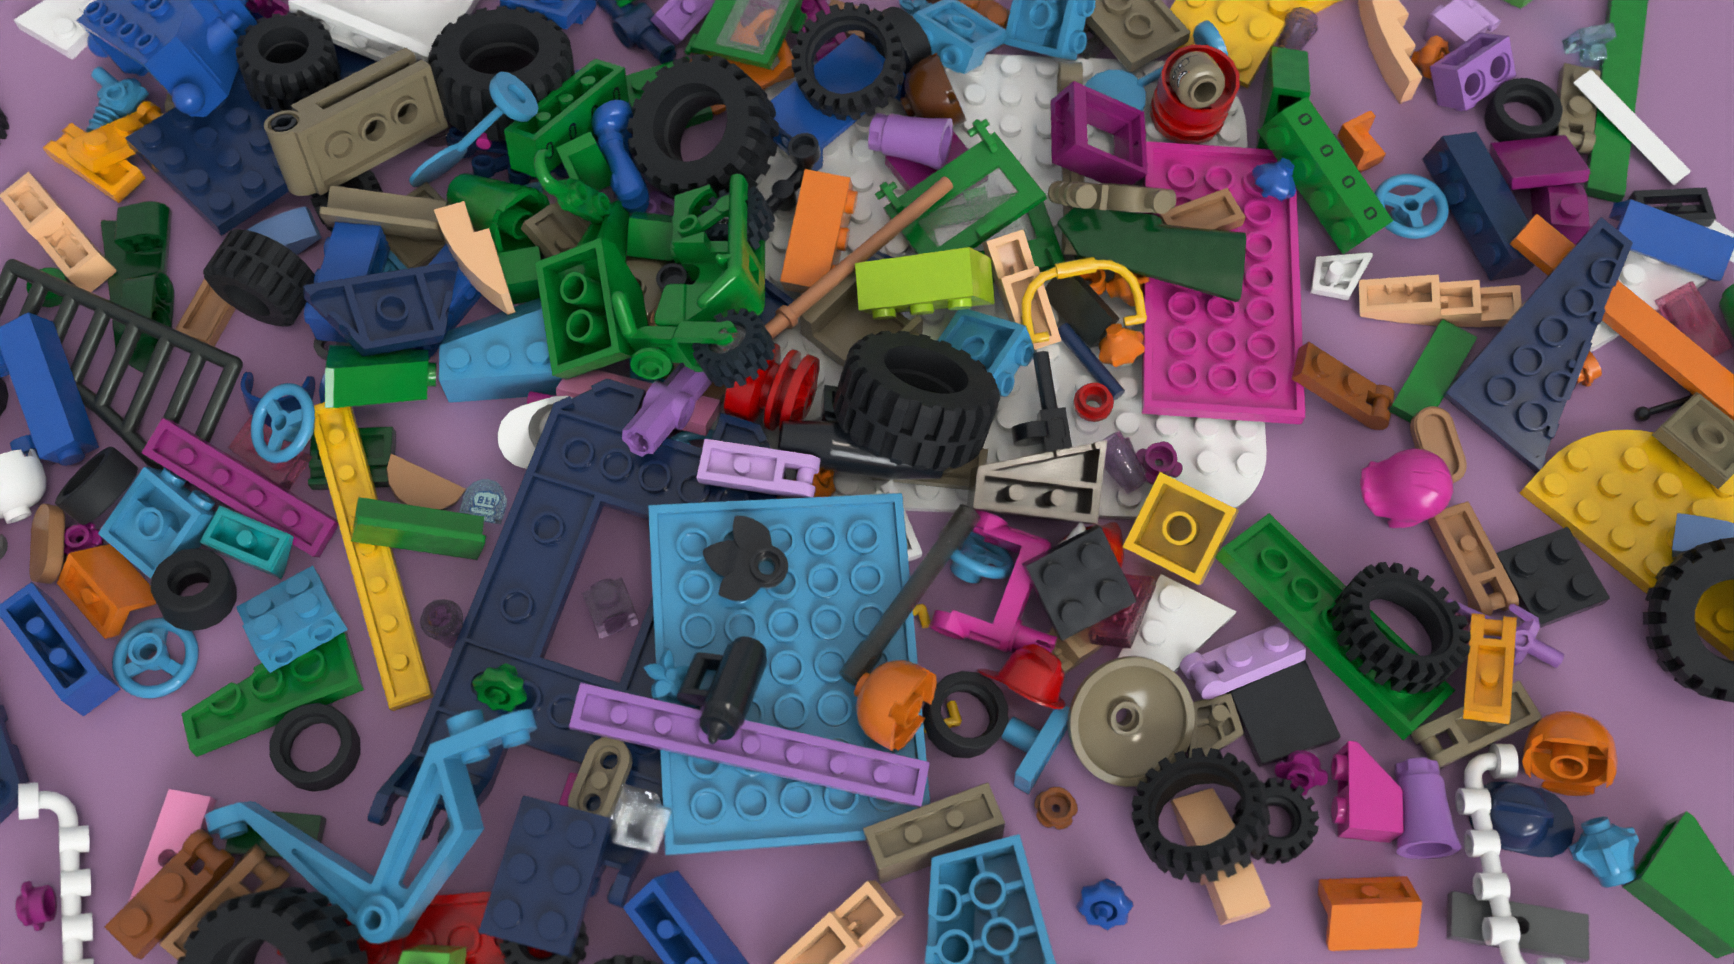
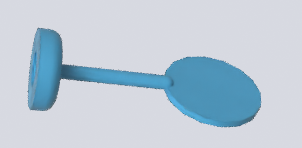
[1085,20,1229,111]
[409,72,538,187]

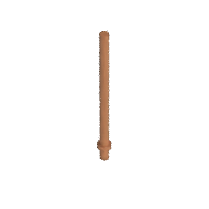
[764,177,953,340]

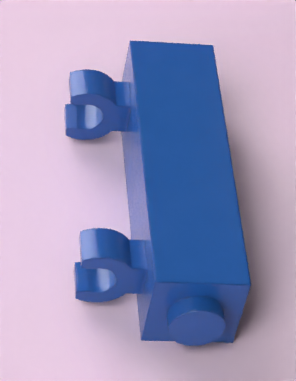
[0,312,99,466]

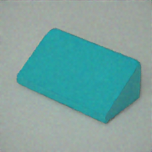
[200,506,294,579]

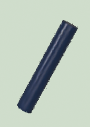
[1058,323,1125,400]

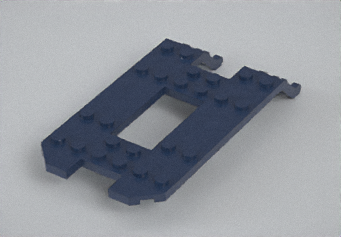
[368,378,787,908]

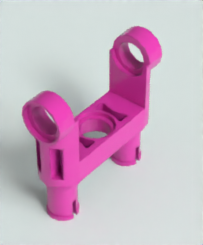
[929,510,1058,654]

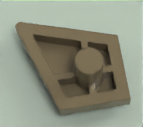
[1188,693,1244,758]

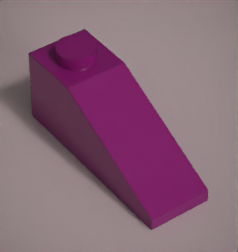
[1530,183,1590,244]

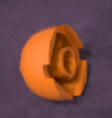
[854,660,937,751]
[1522,711,1618,796]

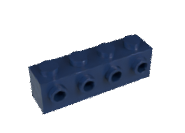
[1422,131,1535,281]

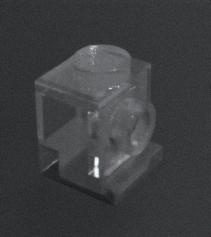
[610,783,671,854]

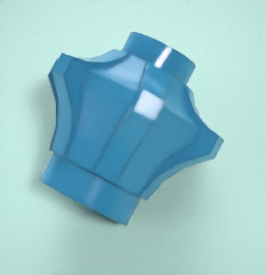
[1569,816,1639,887]

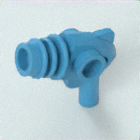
[86,67,149,132]

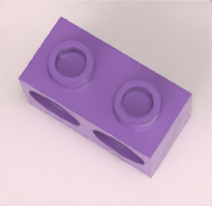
[1430,33,1516,111]

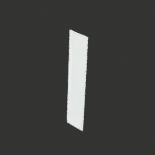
[1573,70,1691,185]

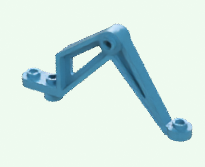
[205,709,537,943]

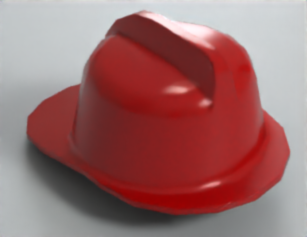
[977,644,1066,709]

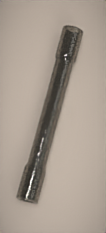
[839,504,981,687]

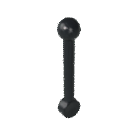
[1634,394,1693,422]

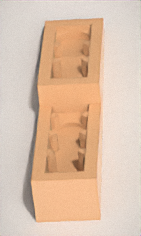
[0,172,117,292]

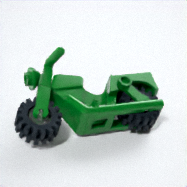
[611,174,775,388]

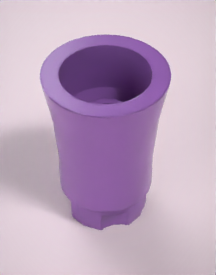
[868,113,953,170]
[1394,758,1461,859]

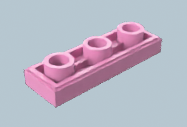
[129,789,216,901]

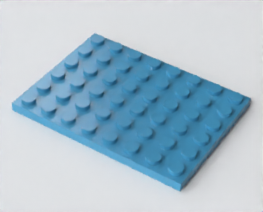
[648,493,930,856]

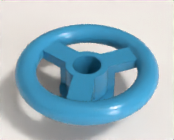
[1375,174,1449,239]
[251,383,315,463]
[938,525,1015,584]
[112,617,199,699]

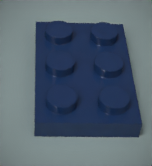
[478,795,613,958]

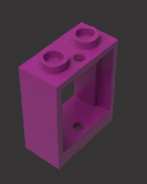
[1050,81,1148,185]

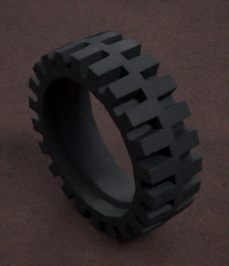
[791,2,906,120]
[1131,748,1270,883]

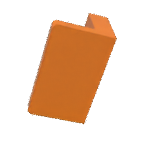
[57,544,157,639]
[1318,876,1422,951]

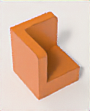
[1336,110,1386,173]

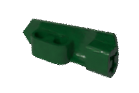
[101,201,174,374]
[1057,207,1246,302]

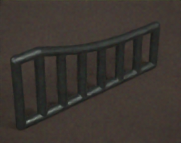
[0,259,243,484]

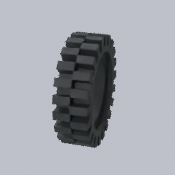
[1331,562,1471,694]

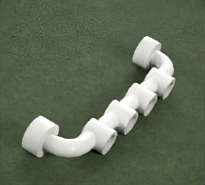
[1455,744,1566,964]
[18,782,94,964]

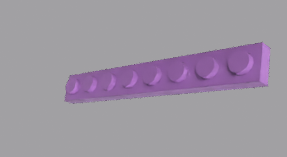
[569,683,930,808]

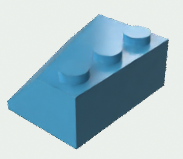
[439,298,562,403]
[925,834,1056,964]

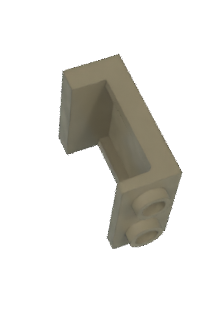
[800,271,923,367]

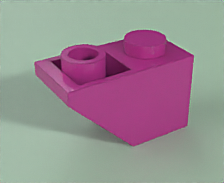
[1331,741,1403,843]

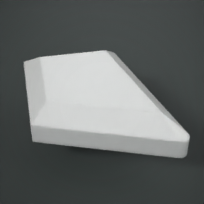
[1310,252,1373,300]

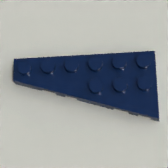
[1442,217,1633,473]

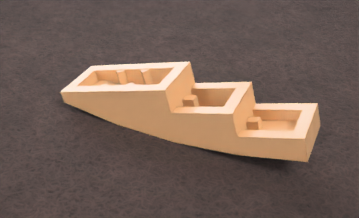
[1358,0,1422,104]
[1359,274,1522,327]

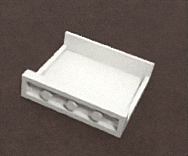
[288,0,480,64]

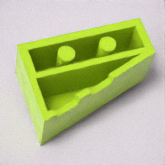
[855,247,995,320]

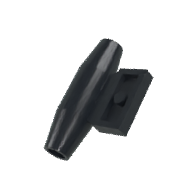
[777,385,943,480]

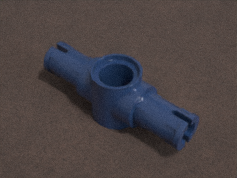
[596,0,676,64]

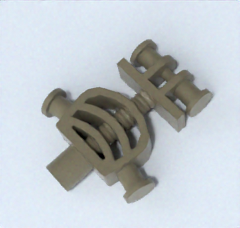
[1048,181,1176,214]

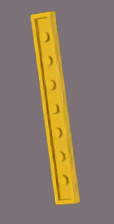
[314,402,434,711]

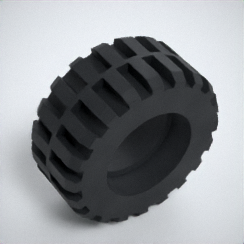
[428,6,575,142]
[627,54,779,199]
[833,331,1000,471]
[1643,537,1734,702]
[177,887,368,964]

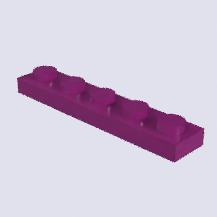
[141,418,339,557]

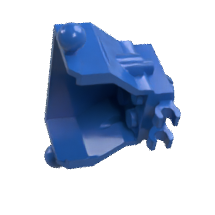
[76,0,257,117]

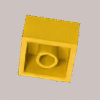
[1123,472,1239,585]

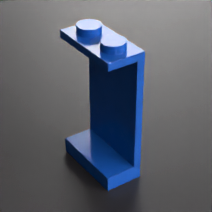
[771,33,906,171]

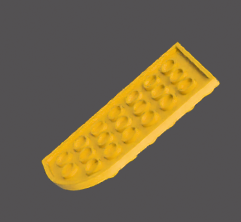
[1519,430,1734,661]

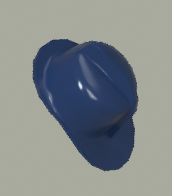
[1469,781,1575,858]

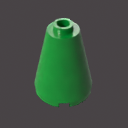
[447,173,550,253]

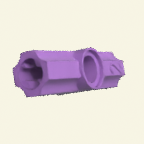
[622,363,713,457]

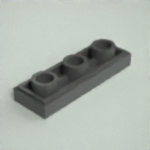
[1446,891,1589,963]

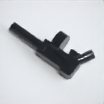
[1011,351,1072,455]

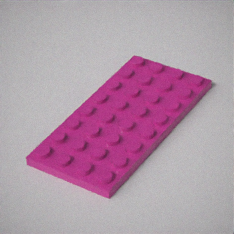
[1142,141,1305,425]

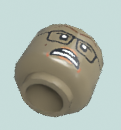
[1169,51,1225,109]

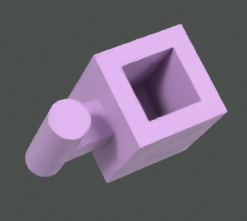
[1423,0,1501,53]

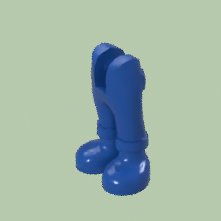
[591,100,649,214]

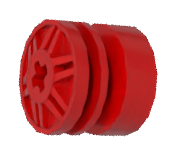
[1150,44,1240,145]
[724,343,820,433]

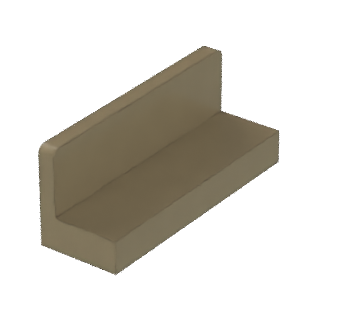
[319,185,449,242]
[863,782,1005,884]

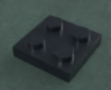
[1022,525,1137,641]
[1496,527,1610,628]

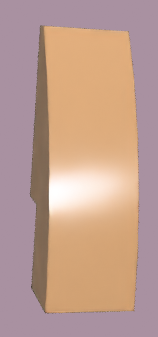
[434,201,516,315]
[982,229,1061,350]
[1170,788,1271,926]
[773,880,904,964]

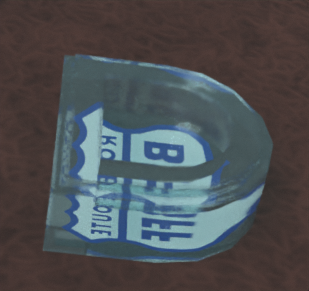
[459,479,507,525]

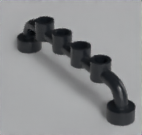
[656,133,821,293]

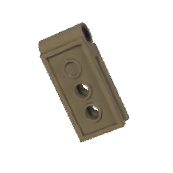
[264,47,448,196]

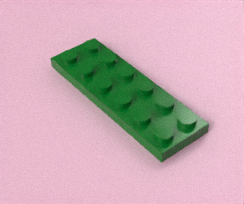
[1215,513,1456,741]

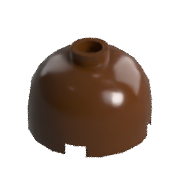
[900,53,967,127]

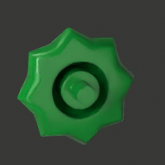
[473,663,527,712]

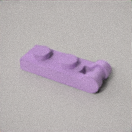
[697,439,821,498]
[1180,622,1306,700]

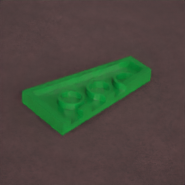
[181,631,364,757]

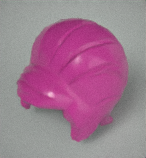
[1360,448,1453,528]

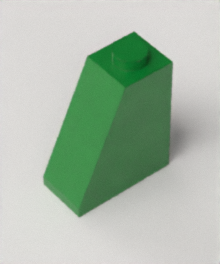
[1256,46,1311,149]
[325,345,436,408]
[1622,811,1734,959]

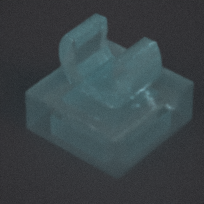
[1562,23,1617,67]

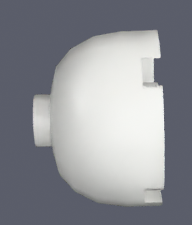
[0,449,47,524]

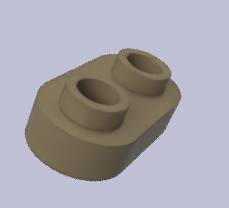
[568,737,632,818]

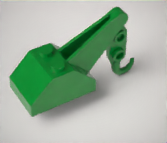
[534,149,648,380]

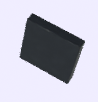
[1226,660,1341,767]

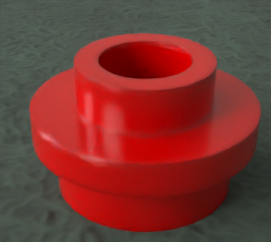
[1073,383,1114,422]

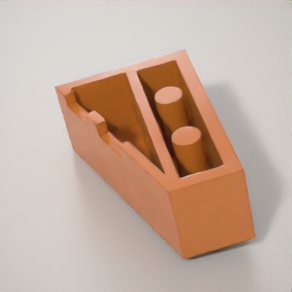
[780,169,858,294]

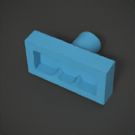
[1001,706,1069,795]

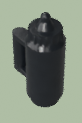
[676,636,768,744]

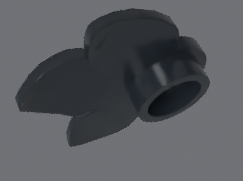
[703,516,788,601]

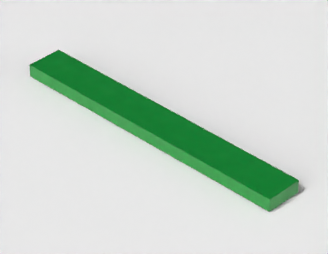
[1583,0,1648,203]

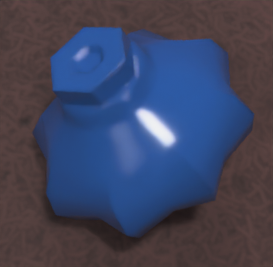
[1252,158,1296,201]
[1076,878,1133,931]

